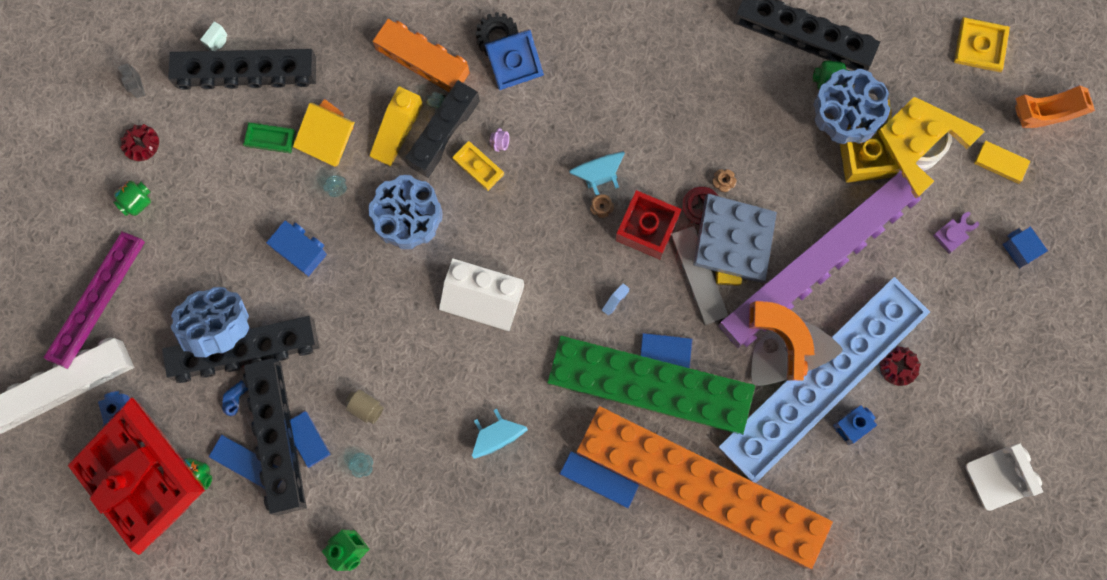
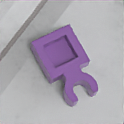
[933,212,979,254]

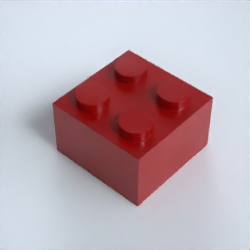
[615,190,682,260]

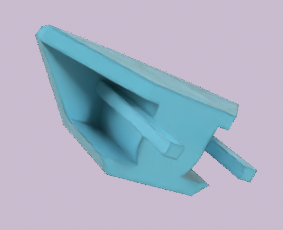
[569,151,625,196]
[472,409,528,459]

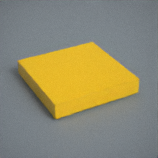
[954,17,1010,72]
[293,103,355,167]

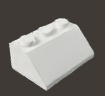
[439,258,524,331]

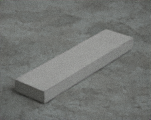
[671,226,728,326]

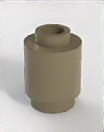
[345,389,384,424]

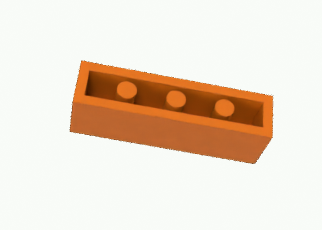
[373,19,470,92]

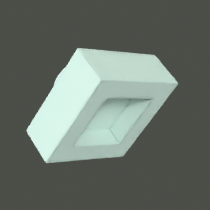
[200,21,227,51]

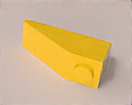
[369,86,423,167]

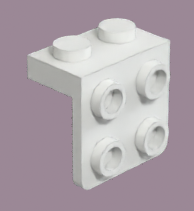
[965,443,1043,511]

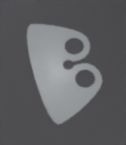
[751,322,843,386]

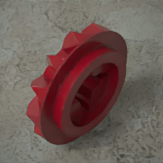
[120,124,159,161]
[683,187,718,225]
[880,346,921,386]

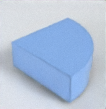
[602,284,630,315]

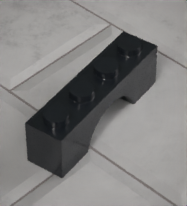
[405,80,480,178]

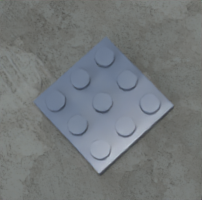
[693,194,777,283]

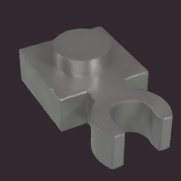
[118,64,146,98]

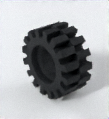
[476,12,518,56]

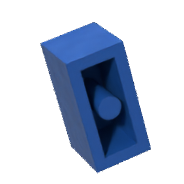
[266,220,327,277]

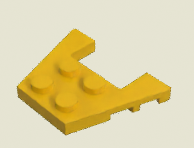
[878,97,985,199]

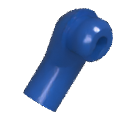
[222,380,248,416]

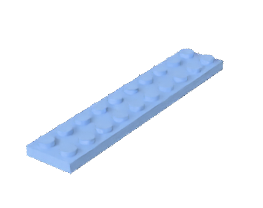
[718,277,930,483]

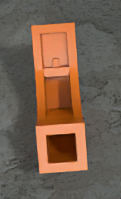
[1015,85,1095,128]
[749,301,815,381]

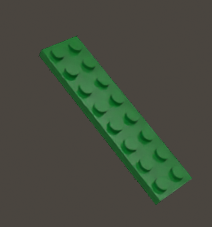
[548,336,756,435]

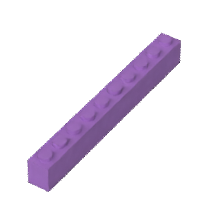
[718,171,921,348]

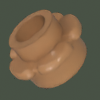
[712,169,737,192]
[590,195,614,218]

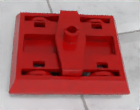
[68,397,205,555]

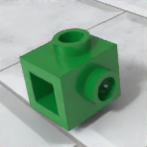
[322,530,370,571]

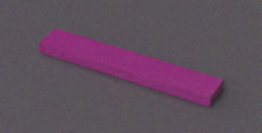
[43,232,145,369]

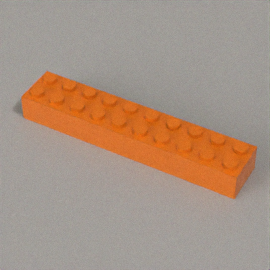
[577,406,833,569]

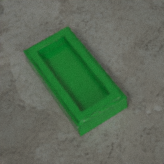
[243,122,296,154]

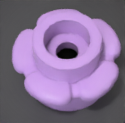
[490,128,509,152]

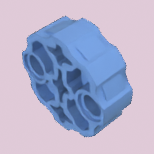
[813,69,890,144]
[369,175,442,249]
[171,287,249,357]

